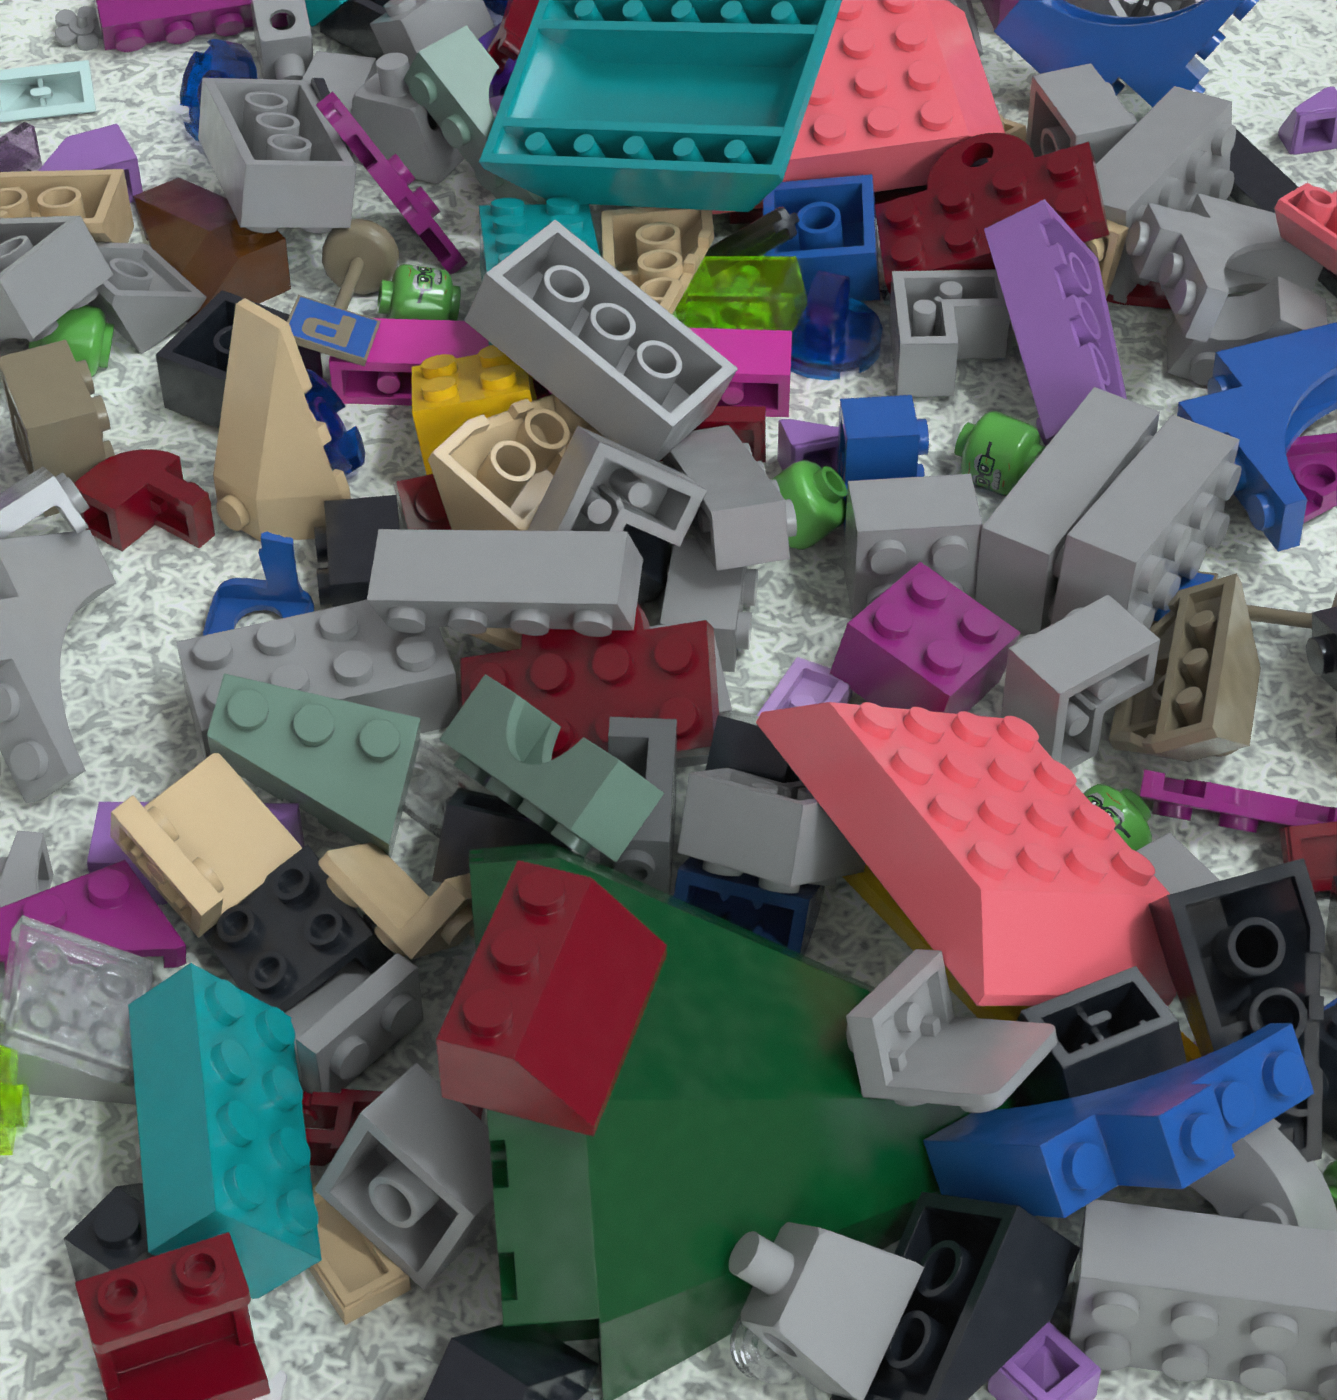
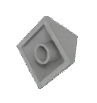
[88,242,207,354]

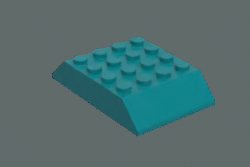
[479,0,842,212]

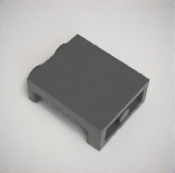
[600,717,677,895]

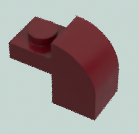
[74,449,215,552]

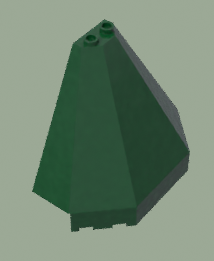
[469,842,1029,1400]

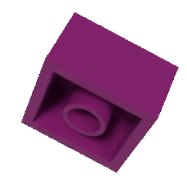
[829,562,1021,714]

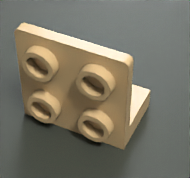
[110,753,302,938]

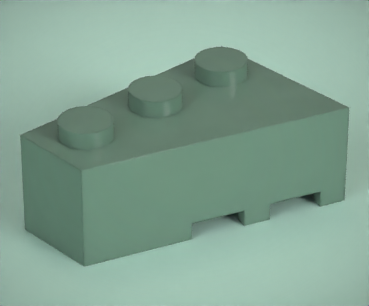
[207,673,421,858]

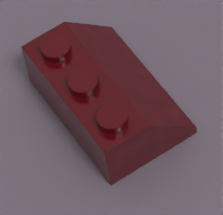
[436,860,667,1137]

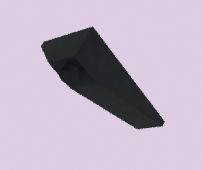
[1149,858,1325,1162]

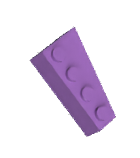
[984,199,1127,446]

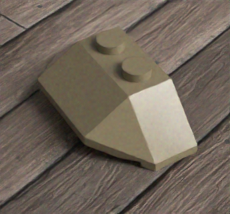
[1109,573,1261,762]

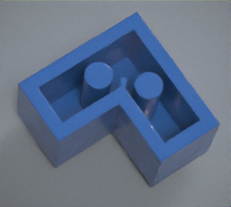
[836,395,929,536]

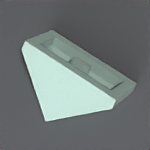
[0,60,96,123]

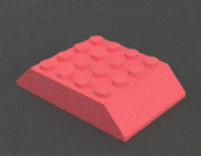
[712,0,1005,215]
[756,702,1176,1006]

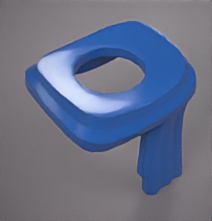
[203,531,314,636]

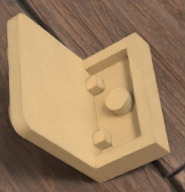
[318,843,475,960]

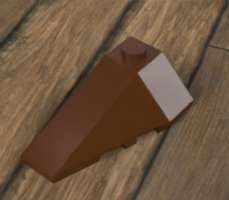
[133,177,291,323]

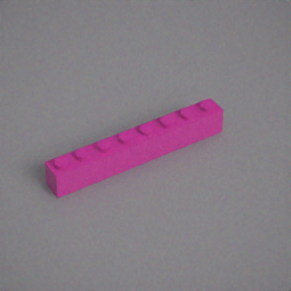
[329,318,792,417]

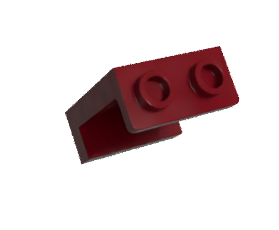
[75,1232,270,1400]

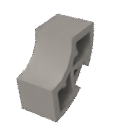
[1167,276,1328,385]
[1189,1119,1337,1231]

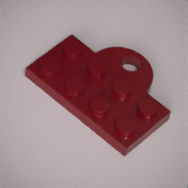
[875,133,1110,296]
[460,603,719,787]

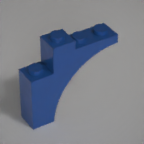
[994,0,1259,107]
[1177,322,1337,552]
[923,1023,1314,1218]

